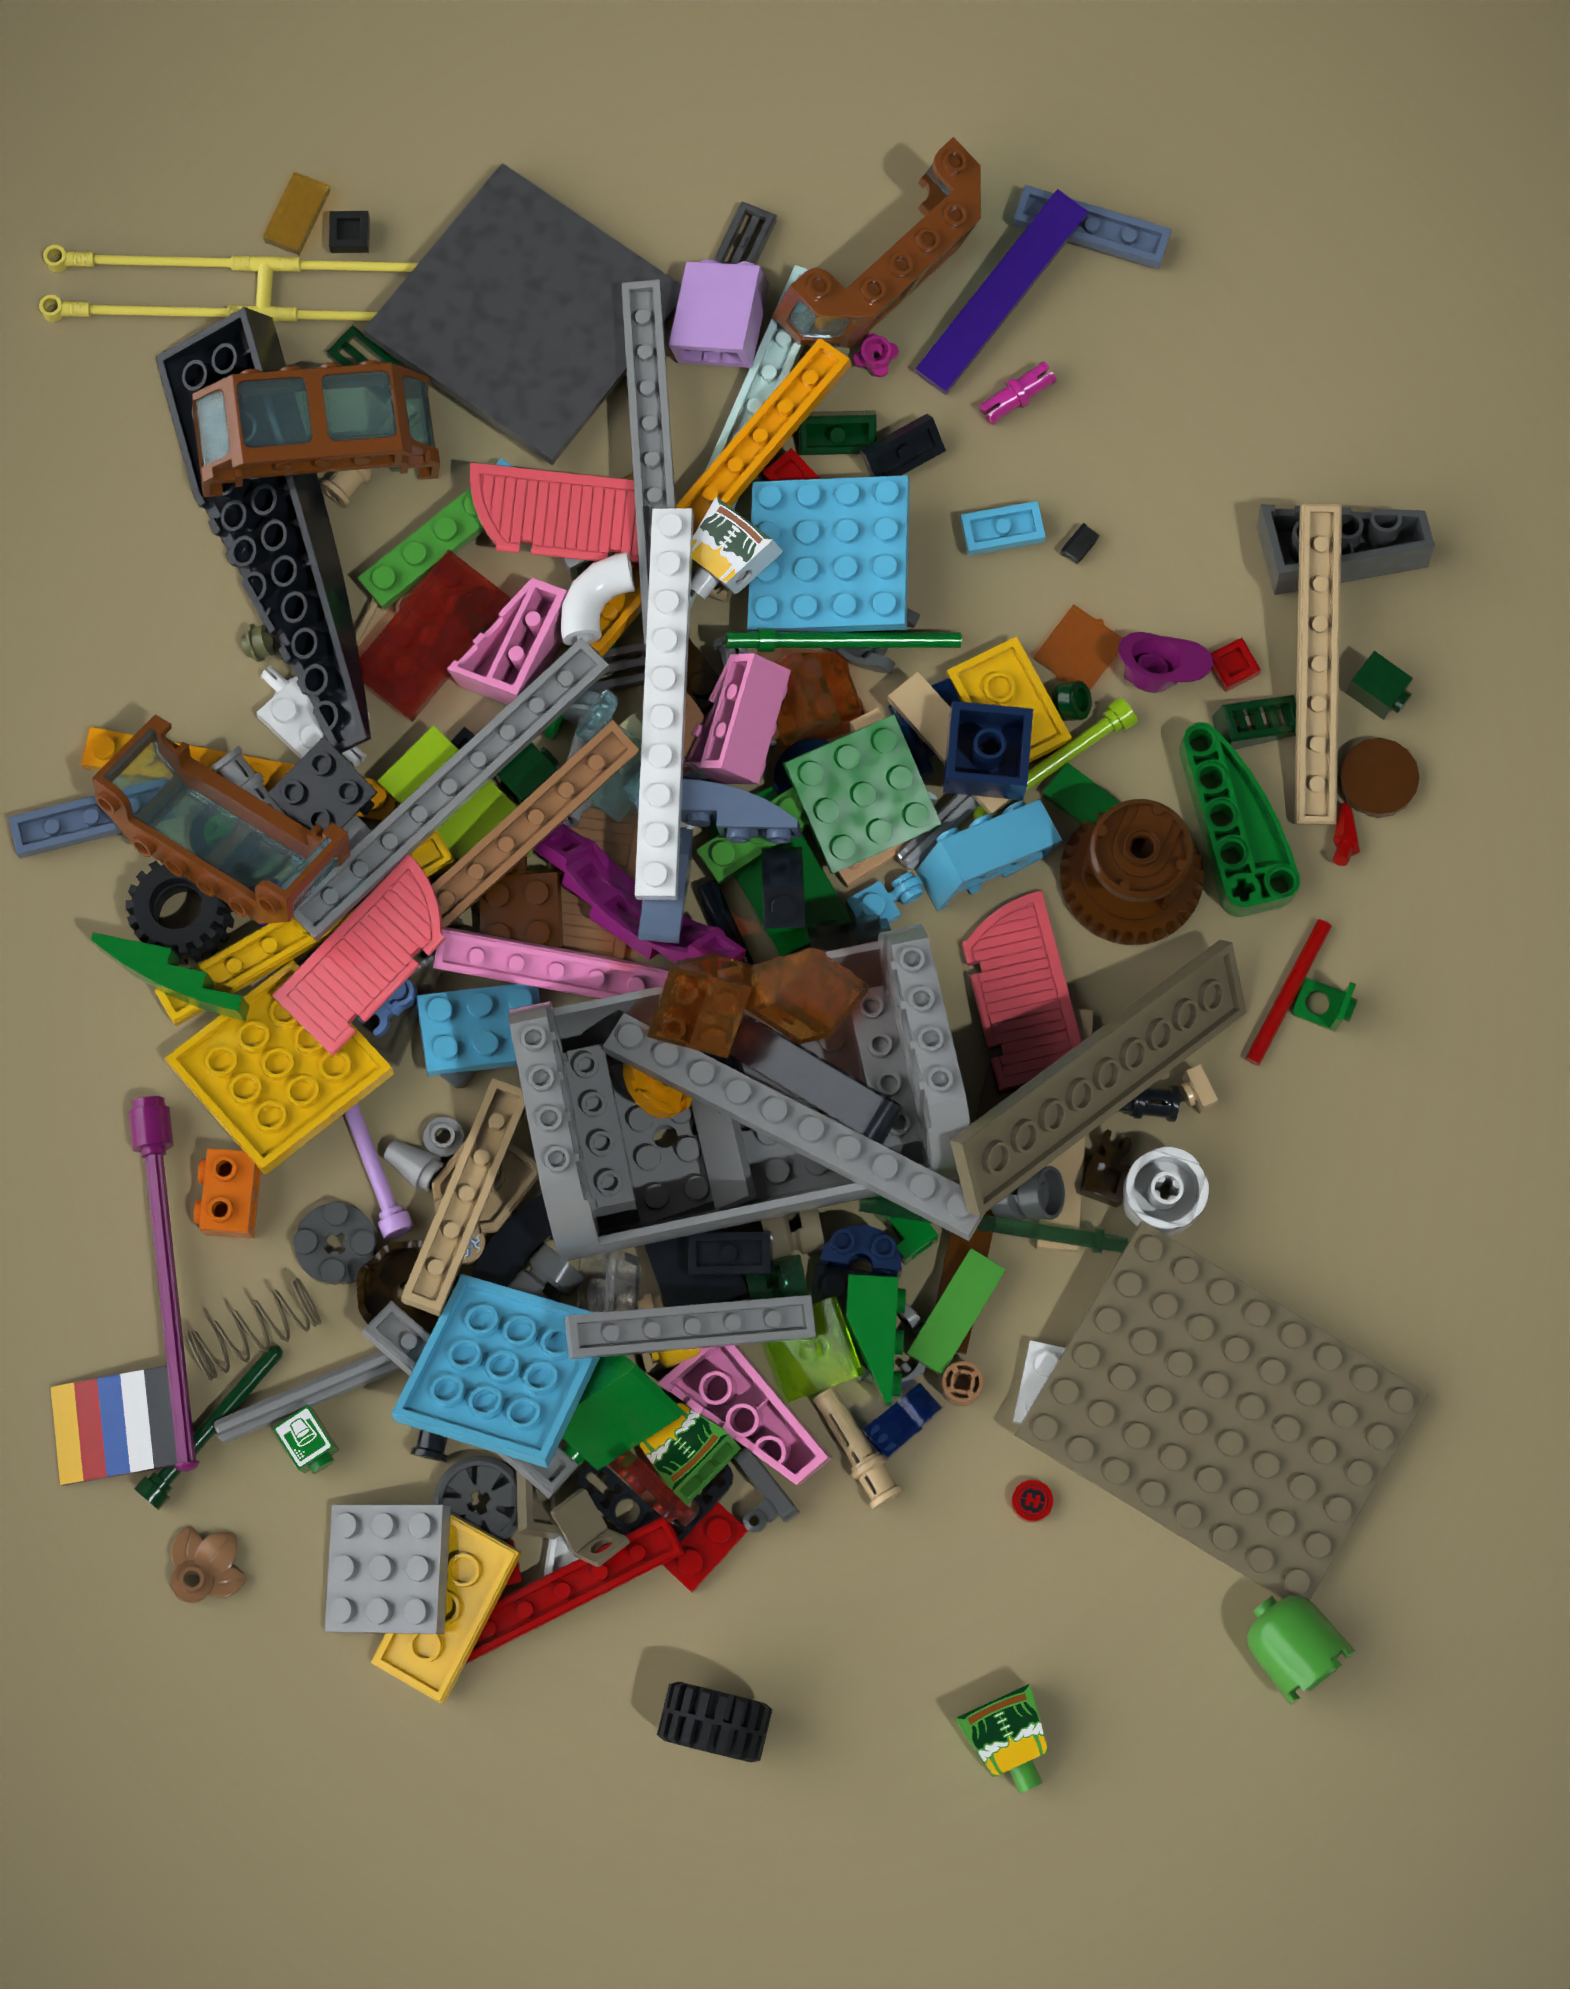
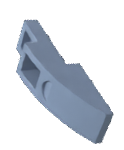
[637,779,801,844]

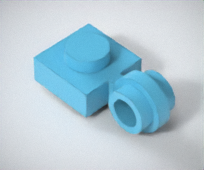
[846,872,924,937]

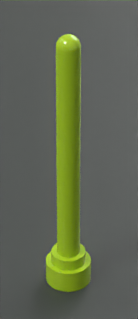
[973,697,1138,820]

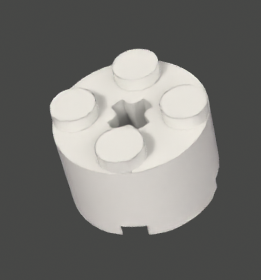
[1122,1147,1209,1236]

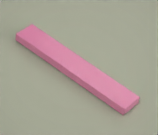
[433,927,680,999]

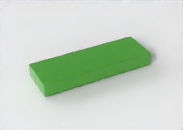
[906,1248,1006,1376]

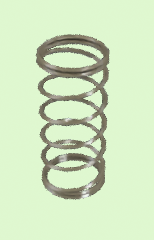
[187,1278,321,1381]

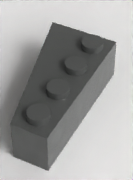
[1257,504,1435,595]

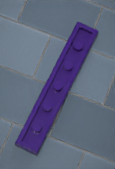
[915,189,1088,395]

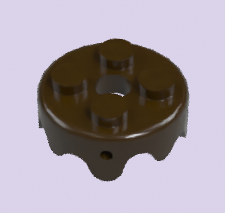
[356,1240,459,1335]

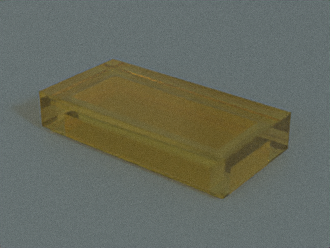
[263,172,331,256]

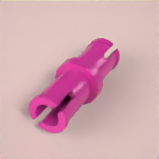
[979,361,1057,425]

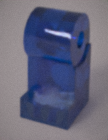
[862,1383,943,1461]

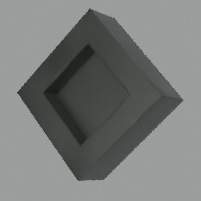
[329,211,370,253]

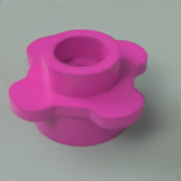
[853,333,899,377]

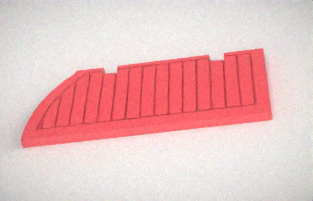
[470,462,639,566]
[272,854,446,1056]
[961,890,1082,1091]

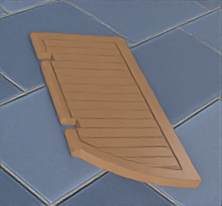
[547,807,638,999]

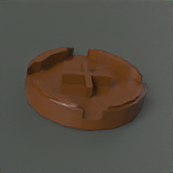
[1338,738,1420,818]

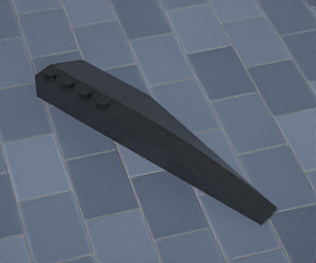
[155,307,371,754]

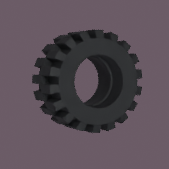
[126,860,234,965]
[657,1682,773,1763]

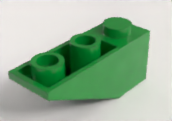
[846,1274,906,1406]

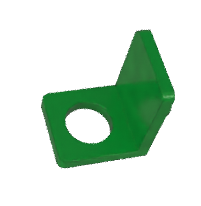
[1292,978,1358,1032]

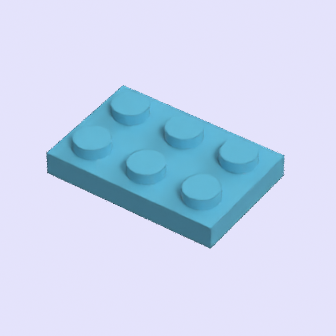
[416,984,540,1077]

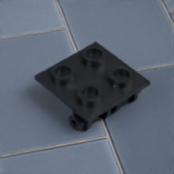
[268,736,378,831]

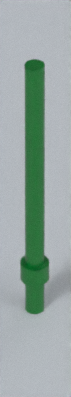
[725,628,962,652]

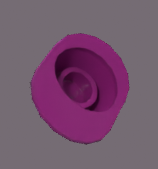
[1118,632,1213,693]

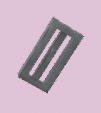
[714,201,777,265]
[588,642,646,694]

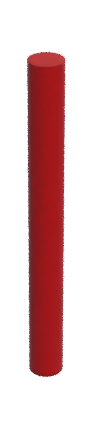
[1245,919,1332,1066]

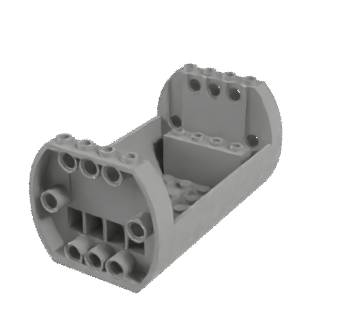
[508,924,970,1262]

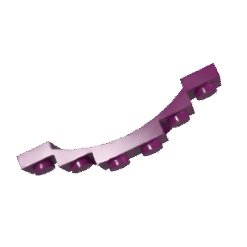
[535,824,746,975]

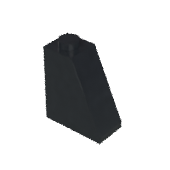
[762,847,805,929]

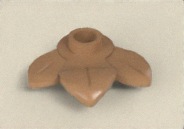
[170,1526,247,1603]

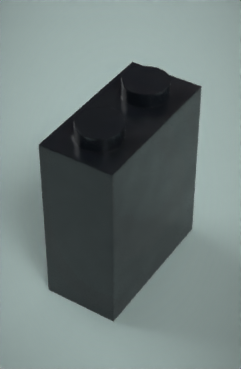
[644,1201,749,1307]

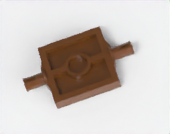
[479,856,564,984]

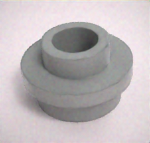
[423,1117,464,1158]

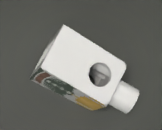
[691,497,783,600]

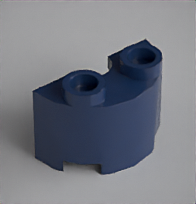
[819,1225,902,1278]

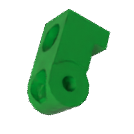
[872,1195,938,1265]

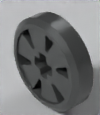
[433,1456,518,1542]

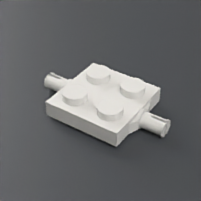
[256,665,370,767]

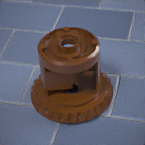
[1060,799,1204,945]

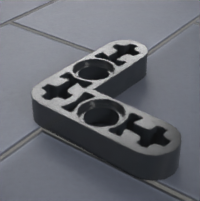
[578,1464,734,1542]

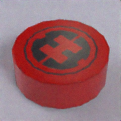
[1011,1480,1053,1523]

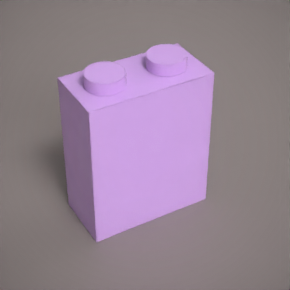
[669,259,769,368]

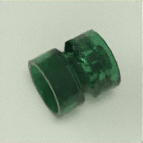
[745,1254,809,1300]

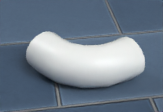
[561,552,636,646]

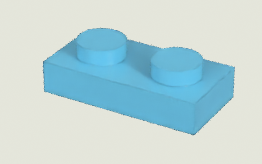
[960,501,1046,556]

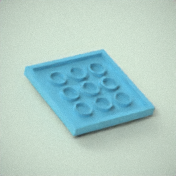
[747,475,910,632]
[391,1274,600,1468]

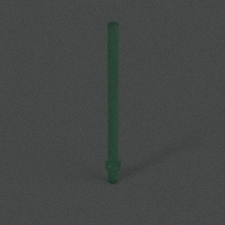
[858,1197,1128,1254]

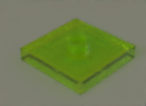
[766,1296,864,1403]

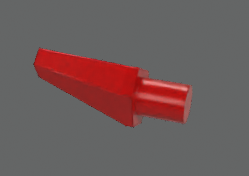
[1333,802,1360,866]

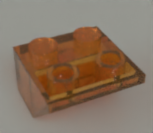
[775,653,865,746]
[745,948,869,1045]
[647,954,752,1058]

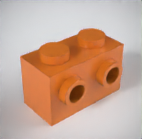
[194,1148,261,1239]

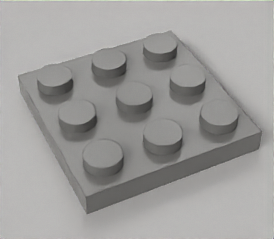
[325,1505,451,1634]

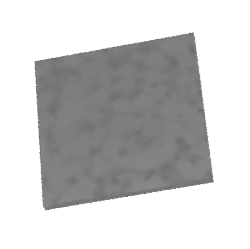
[363,163,681,465]

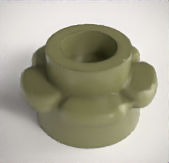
[241,624,275,662]

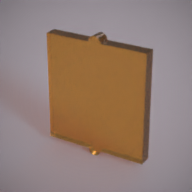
[1033,604,1122,690]

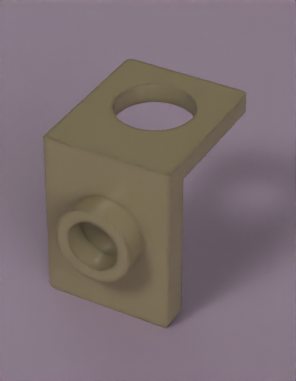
[550,1488,630,1567]

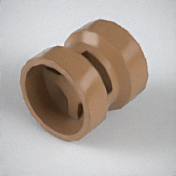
[941,1361,983,1406]

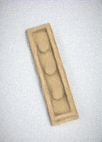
[887,672,1013,816]

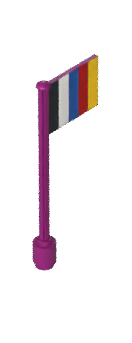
[50,1096,200,1486]

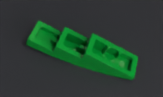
[91,932,249,1021]

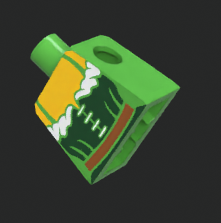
[639,1402,741,1506]
[954,1684,1048,1793]

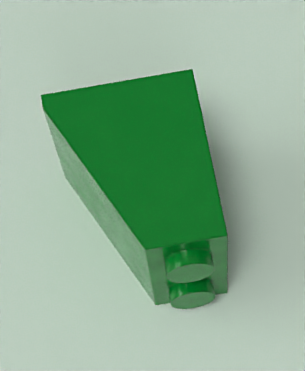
[561,1355,684,1471]

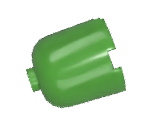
[1247,1595,1356,1705]

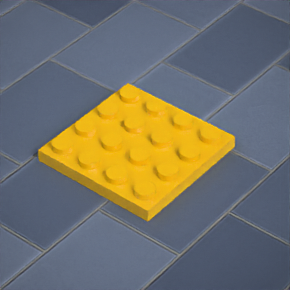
[165,960,394,1175]

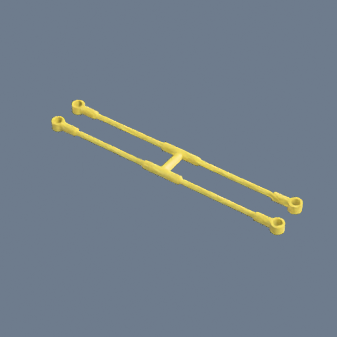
[39,245,418,322]

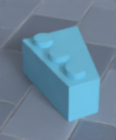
[915,799,1063,912]

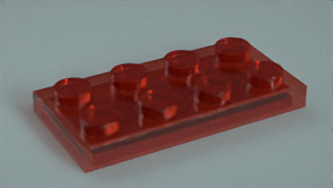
[360,549,511,722]

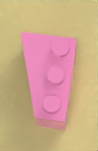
[447,578,568,705]
[683,653,791,784]

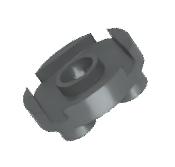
[293,1201,377,1285]

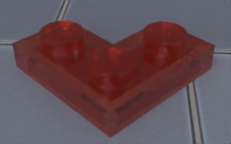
[615,1450,697,1527]

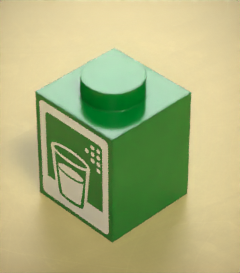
[272,1405,340,1474]

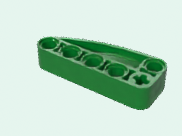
[1179,722,1300,917]

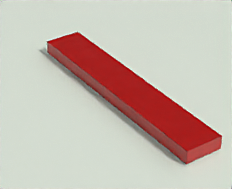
[465,1515,686,1665]

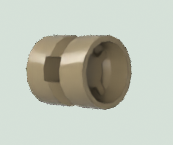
[760,1209,825,1261]

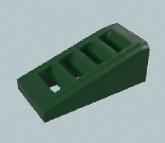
[1212,695,1296,750]

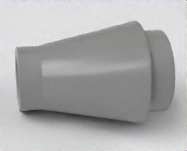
[384,1139,446,1193]

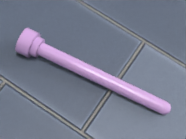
[344,1103,414,1240]

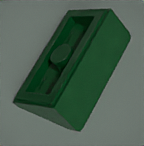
[799,410,877,455]

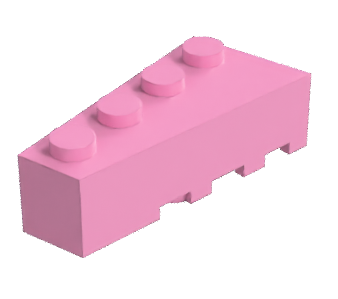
[657,1345,833,1485]

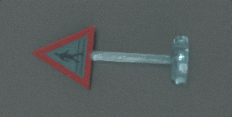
[576,689,711,782]

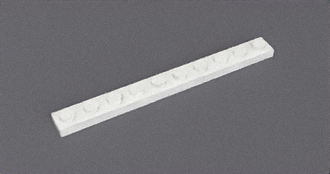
[635,508,694,900]

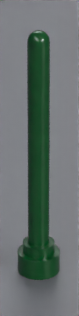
[134,1345,283,1510]

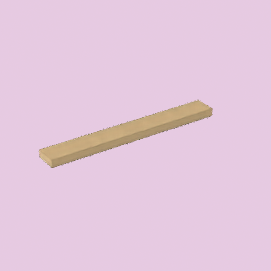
[1294,504,1342,825]

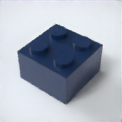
[943,701,1033,800]

